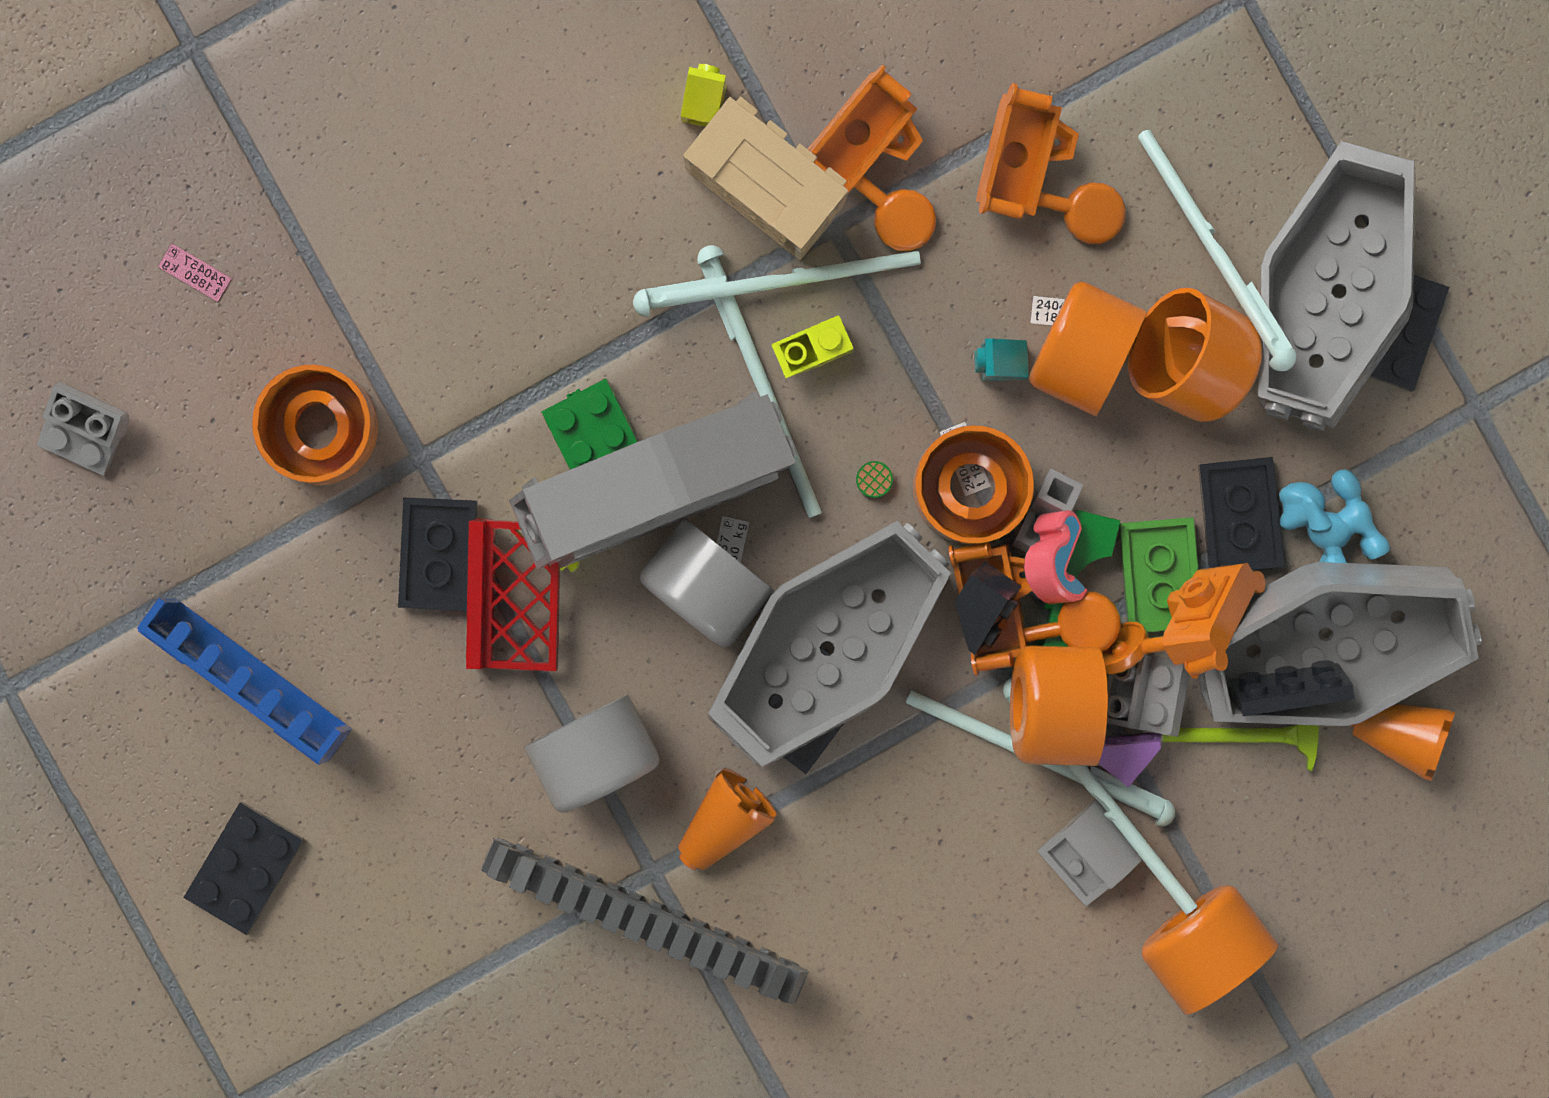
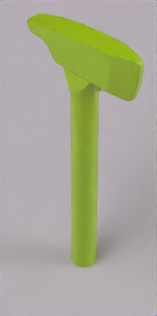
[1163,724,1319,771]

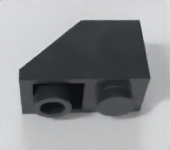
[955,561,1022,655]

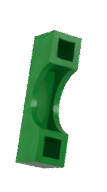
[1035,510,1121,647]

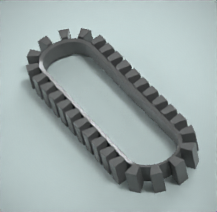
[480,838,809,1004]

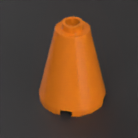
[1349,704,1456,781]
[678,768,777,870]

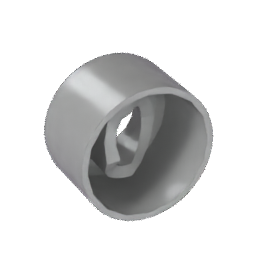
[640,518,775,648]
[524,694,660,813]

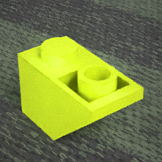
[681,64,727,127]
[771,315,854,379]

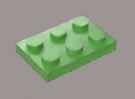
[1119,517,1198,632]

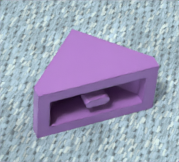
[1098,732,1163,787]

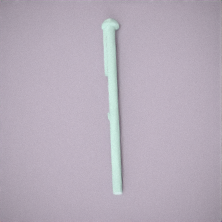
[1138,130,1296,371]
[697,245,822,518]
[633,251,921,317]
[1003,678,1198,915]
[906,690,1175,827]

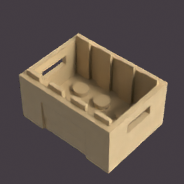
[683,96,848,261]

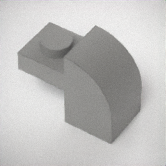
[1012,468,1083,553]

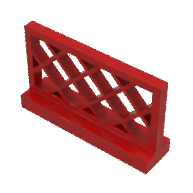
[466,518,560,671]

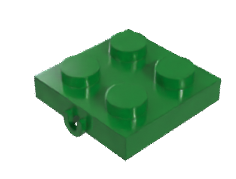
[541,378,639,470]

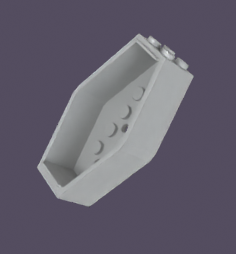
[1258,141,1416,431]
[509,391,796,569]
[708,521,951,770]
[1198,562,1482,726]

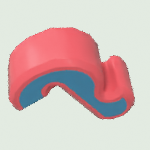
[1024,510,1087,604]

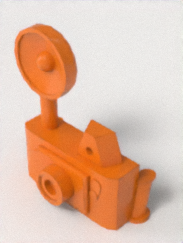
[808,65,936,252]
[976,83,1126,244]
[948,542,1121,676]
[1102,563,1265,679]

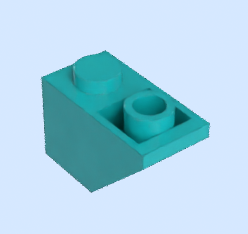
[974,338,1028,381]

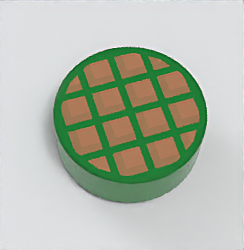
[856,461,893,498]

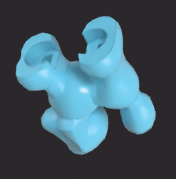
[1279,469,1390,563]

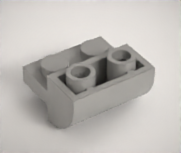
[37,382,129,476]
[1107,655,1189,737]
[1037,799,1142,906]

